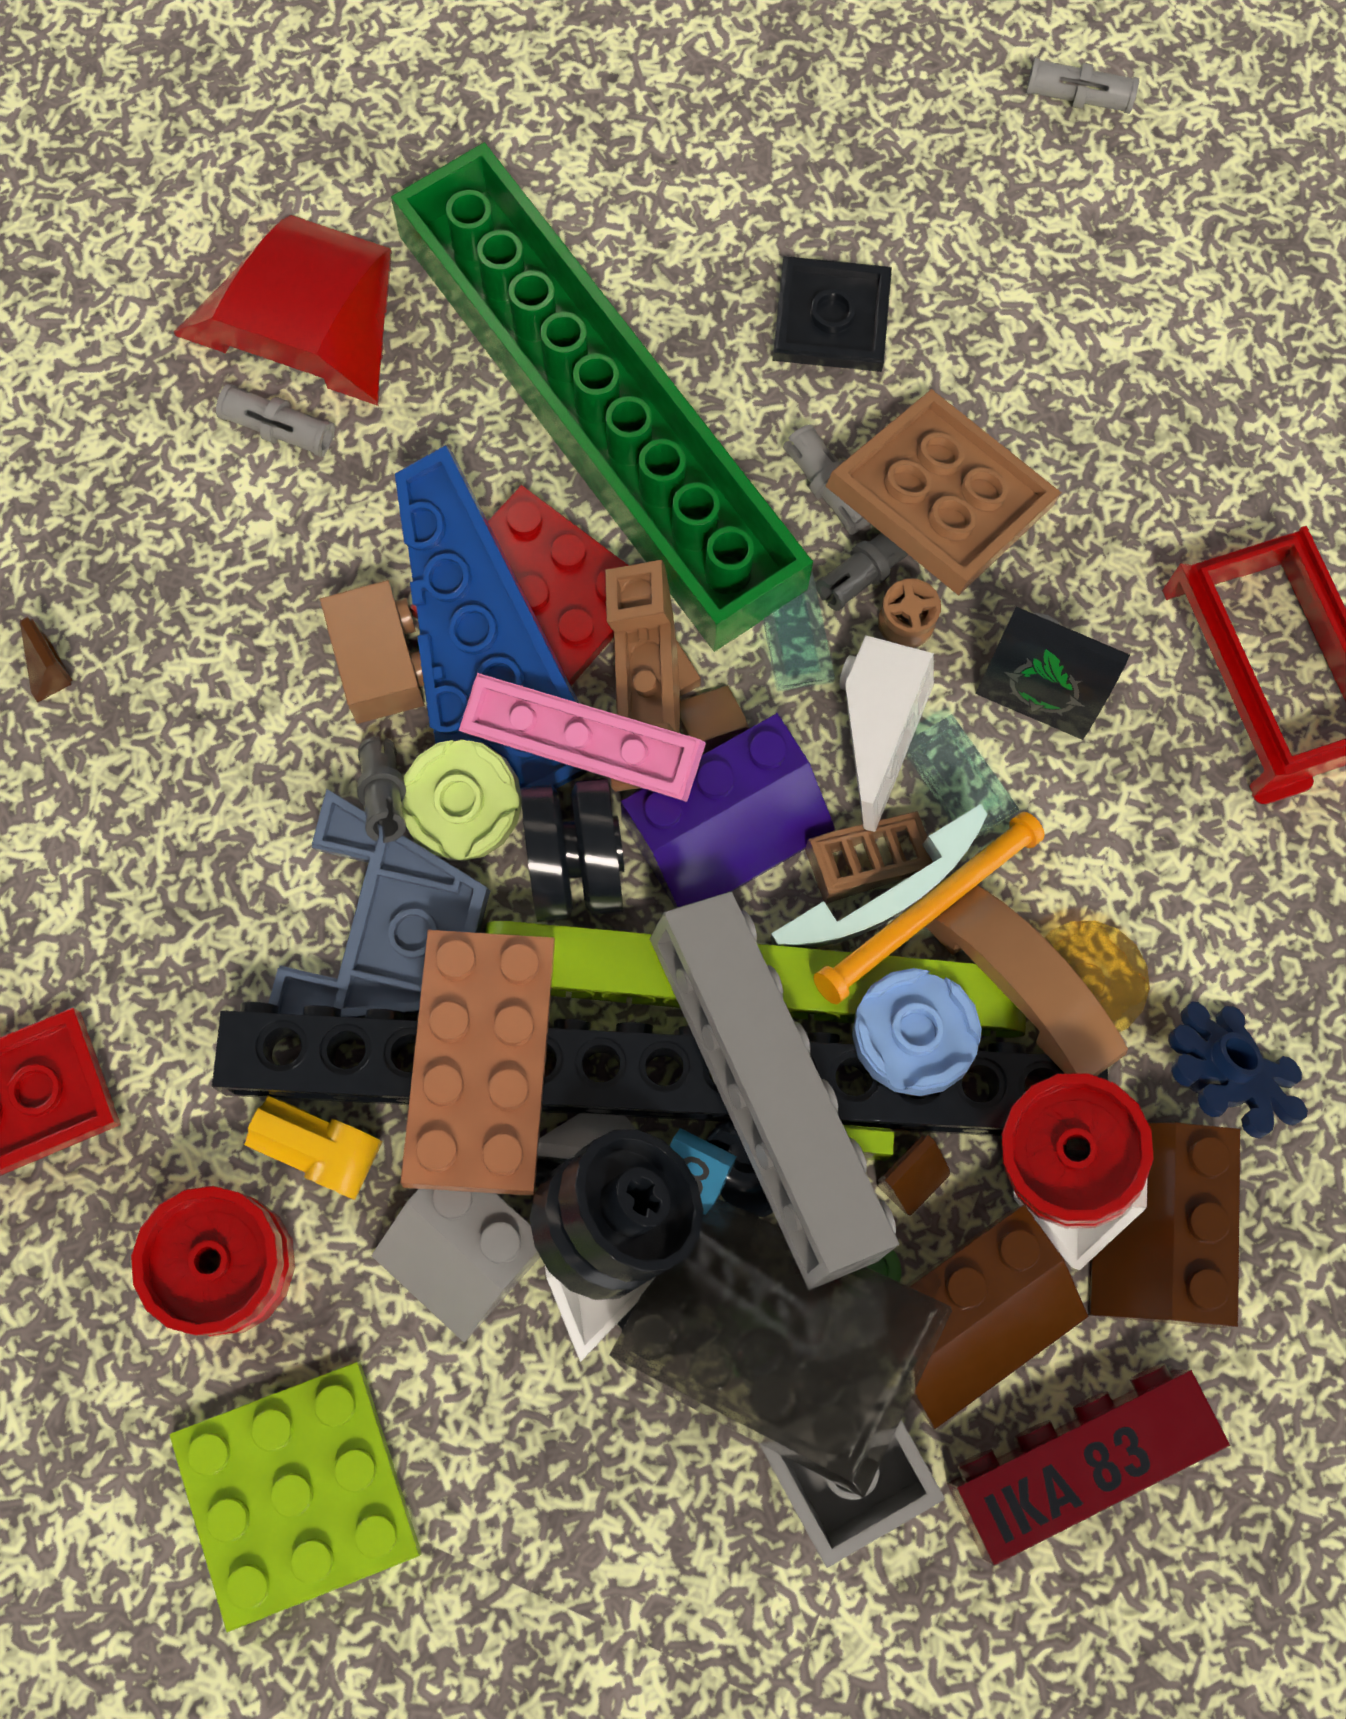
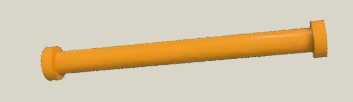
[814,812,1045,1004]

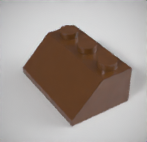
[1088,1123,1240,1328]
[858,1204,1089,1430]

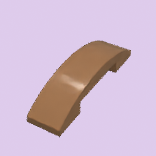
[605,560,680,792]
[925,886,1128,1076]

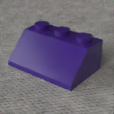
[621,713,836,909]

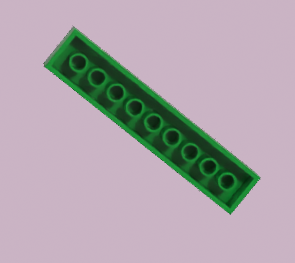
[391,142,813,652]

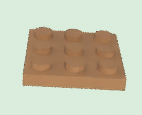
[825,389,1062,596]

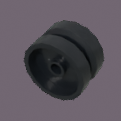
[521,778,625,922]
[530,1129,704,1300]

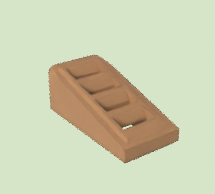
[805,811,933,904]

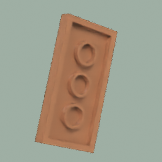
[401,930,555,1196]

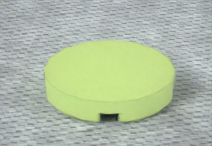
[402,740,522,861]

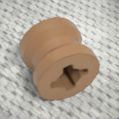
[878,579,941,648]

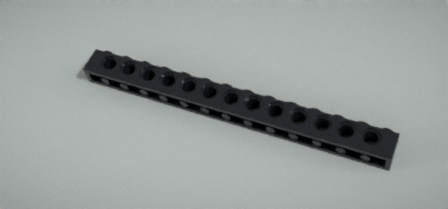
[212,1002,1108,1136]

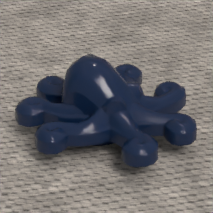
[1168,1001,1308,1139]

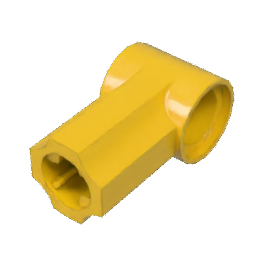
[244,1096,383,1200]

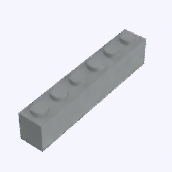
[650,891,899,1290]

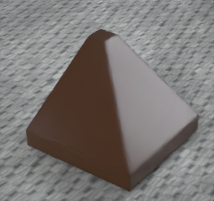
[20,617,73,702]

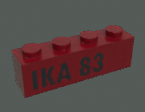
[947,1363,1230,1566]

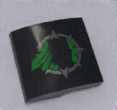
[975,606,1130,740]

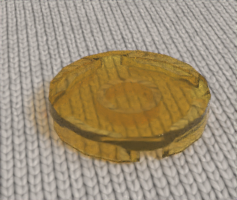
[1044,920,1150,1033]

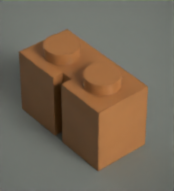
[319,580,425,724]

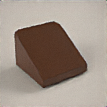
[877,1135,950,1216]

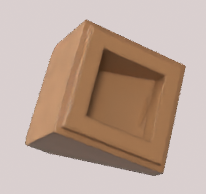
[680,685,749,755]

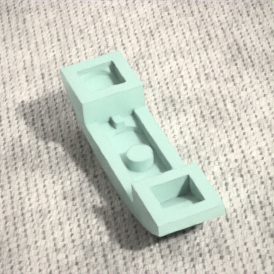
[770,804,987,948]

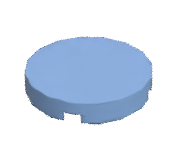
[852,968,982,1096]

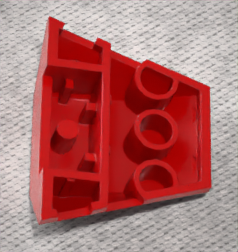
[174,215,392,406]

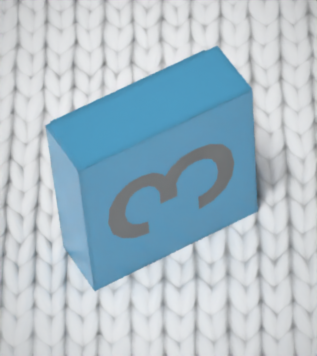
[670,1128,737,1216]

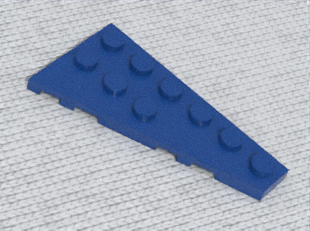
[395,445,588,807]

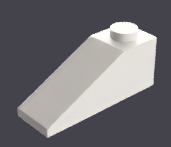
[840,635,934,832]

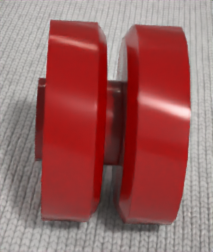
[1002,1073,1154,1229]
[131,1186,295,1337]

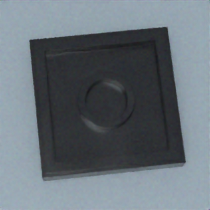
[772,256,892,372]

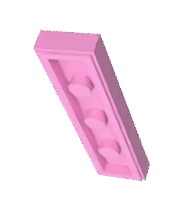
[459,673,706,802]

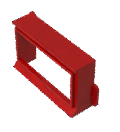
[1162,526,1346,804]

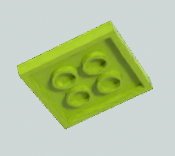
[169,1362,422,1633]

